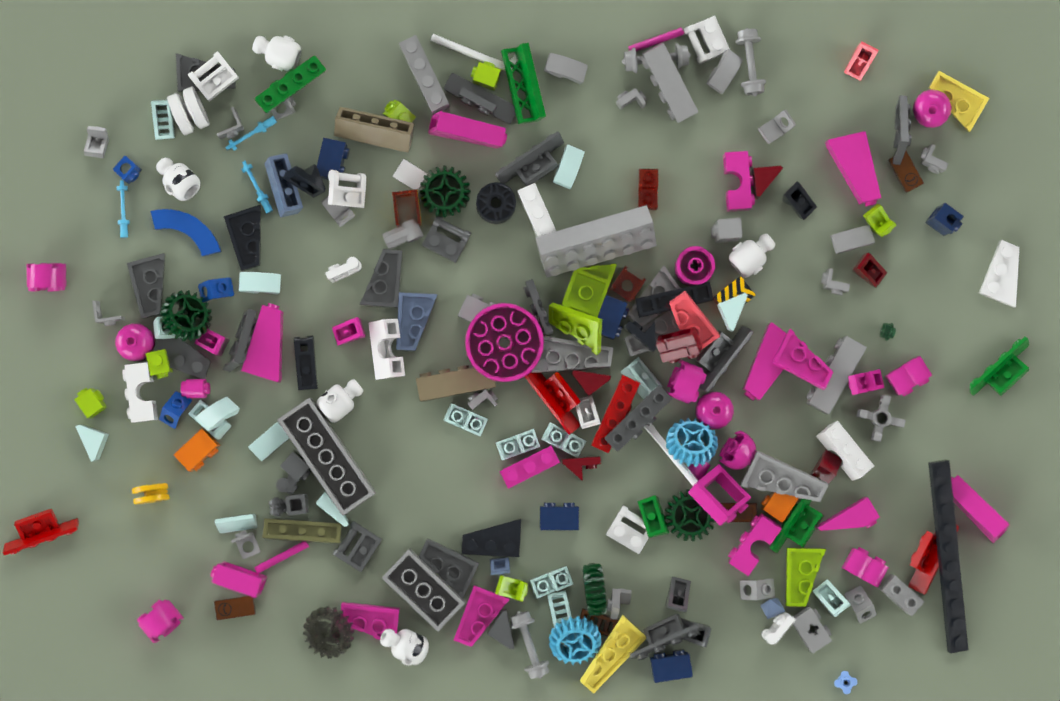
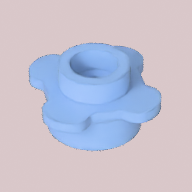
[834,671,857,694]

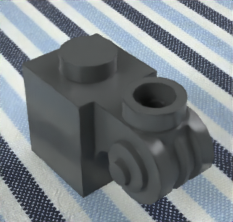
[276,451,312,495]
[268,493,309,517]

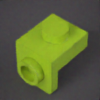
[383,100,416,123]
[863,203,897,237]
[146,349,173,379]
[495,575,528,602]

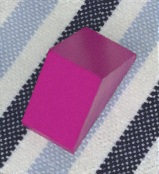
[332,317,366,346]
[194,329,230,356]

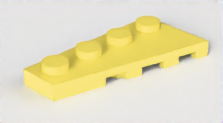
[580,615,647,693]

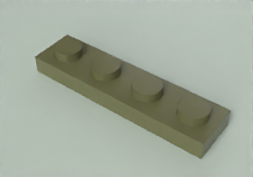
[263,518,342,544]

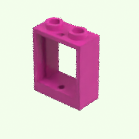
[688,464,751,526]
[210,561,268,598]

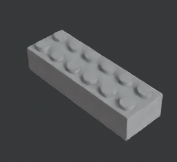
[535,205,657,278]
[277,398,376,516]

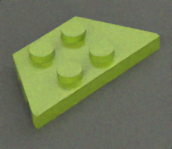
[562,264,617,317]

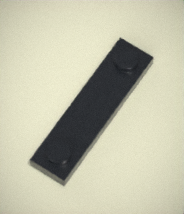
[635,282,714,318]

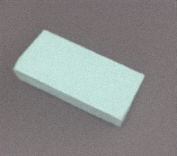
[621,357,662,400]
[248,422,289,461]
[215,514,258,533]

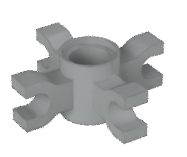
[856,395,906,442]

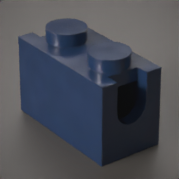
[317,137,350,180]
[925,203,964,236]
[597,295,629,340]
[540,503,579,530]
[650,649,693,683]

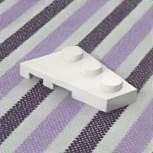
[979,240,1019,308]

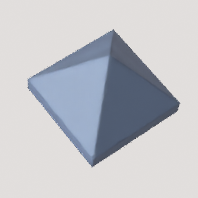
[490,557,510,575]
[760,598,785,619]

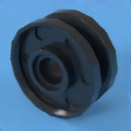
[476,182,516,224]

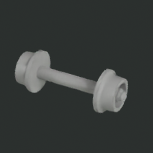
[736,28,766,96]
[622,43,691,73]
[510,611,549,679]

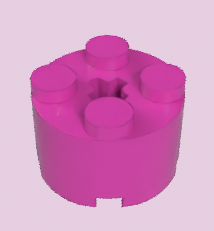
[675,246,715,286]
[26,263,67,291]
[666,360,707,404]
[137,599,184,643]

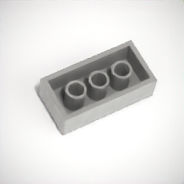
[382,548,466,631]

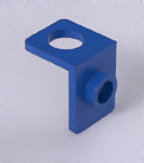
[113,156,141,184]
[198,277,234,303]
[159,391,192,429]

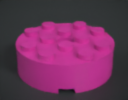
[465,303,544,382]

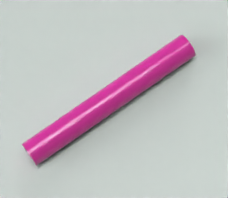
[628,27,684,52]
[254,541,309,574]

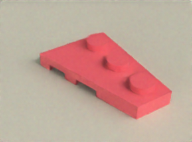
[670,291,720,350]

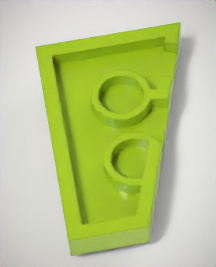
[548,303,602,355]
[785,548,826,607]

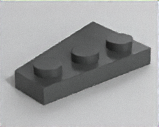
[176,53,236,92]
[893,95,912,165]
[359,249,403,308]
[127,253,165,319]
[523,279,553,336]
[223,309,257,372]
[419,538,479,598]

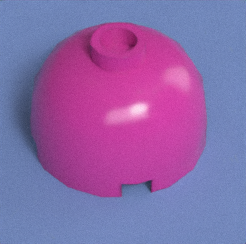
[913,89,952,128]
[115,323,155,361]
[695,392,734,429]
[719,430,756,470]

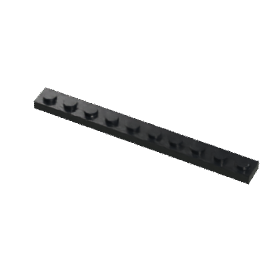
[928,459,969,653]

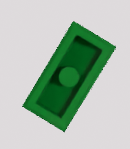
[637,495,669,538]

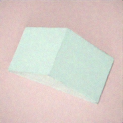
[717,293,748,331]
[75,425,109,462]
[813,579,850,617]

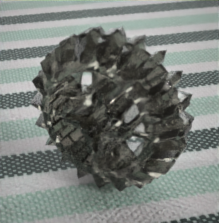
[303,606,355,659]

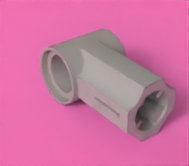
[382,218,423,249]

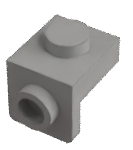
[616,88,647,110]
[84,126,109,158]
[920,144,949,174]
[821,268,850,295]
[468,389,498,410]
[607,588,632,620]

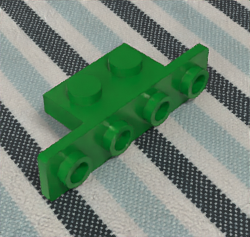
[255,56,326,113]
[969,336,1029,396]
[770,499,824,553]

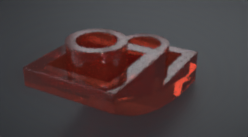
[638,169,658,210]

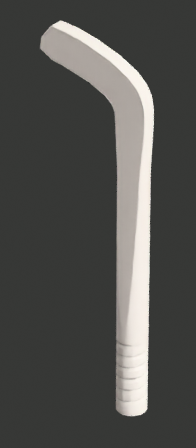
[431,34,519,71]
[644,424,698,486]

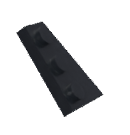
[224,205,261,271]
[462,519,521,557]

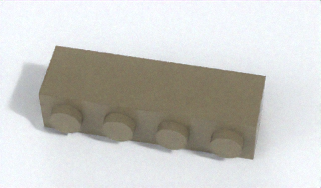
[334,107,415,152]
[416,365,496,402]

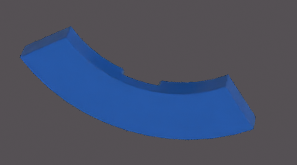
[150,209,221,257]

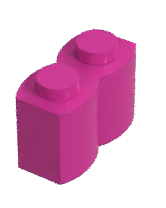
[885,356,932,397]
[842,547,889,588]

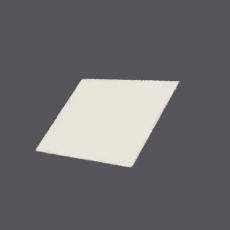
[393,159,427,191]

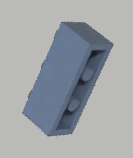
[264,153,303,218]

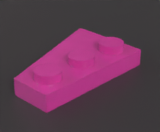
[772,328,833,390]
[454,585,510,647]
[340,602,400,640]

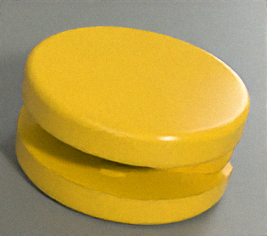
[132,483,170,505]

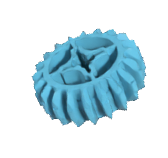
[666,418,718,468]
[549,615,601,665]

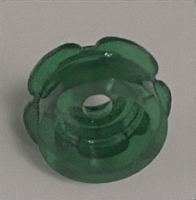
[880,323,896,341]

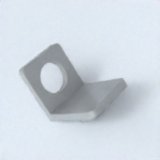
[271,96,296,120]
[217,107,244,139]
[758,110,796,144]
[321,196,355,227]
[92,300,125,326]
[231,530,260,559]
[740,578,775,600]
[844,586,877,624]

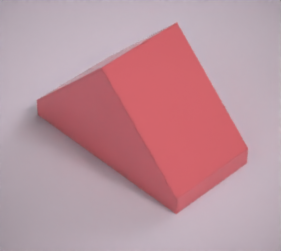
[844,41,879,81]

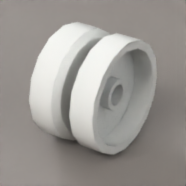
[167,86,210,136]

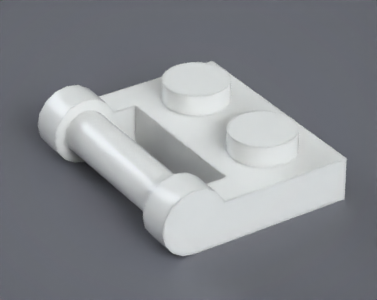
[684,16,730,64]
[188,51,239,102]
[328,170,366,208]
[325,257,362,283]
[606,505,648,554]
[761,612,795,645]

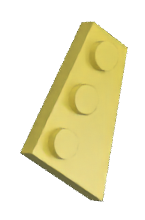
[929,71,989,132]

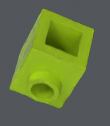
[471,61,501,91]
[74,388,107,419]

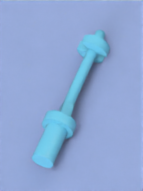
[225,116,277,151]
[241,161,273,214]
[117,180,130,238]

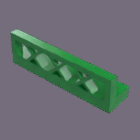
[501,43,546,124]

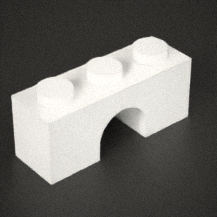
[517,183,556,237]
[368,319,405,380]
[122,362,158,423]
[816,421,874,481]

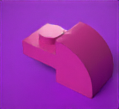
[848,369,885,395]

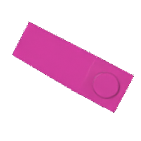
[817,497,880,531]

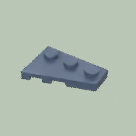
[396,292,437,351]

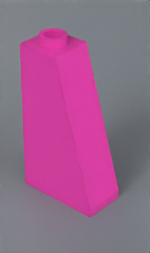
[428,111,507,148]
[825,131,881,206]
[241,303,283,383]
[742,322,787,401]
[951,475,1010,544]

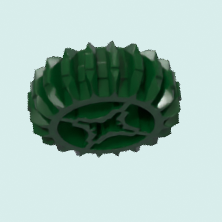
[419,166,471,218]
[159,290,212,342]
[664,489,716,541]
[583,563,607,616]

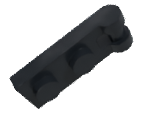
[294,335,318,391]

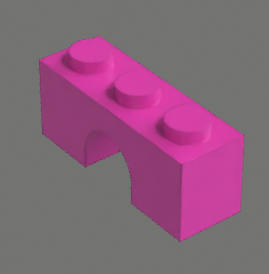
[723,151,755,212]
[500,445,560,489]
[728,513,781,576]

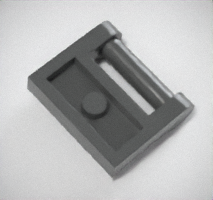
[422,216,472,263]
[332,521,382,572]

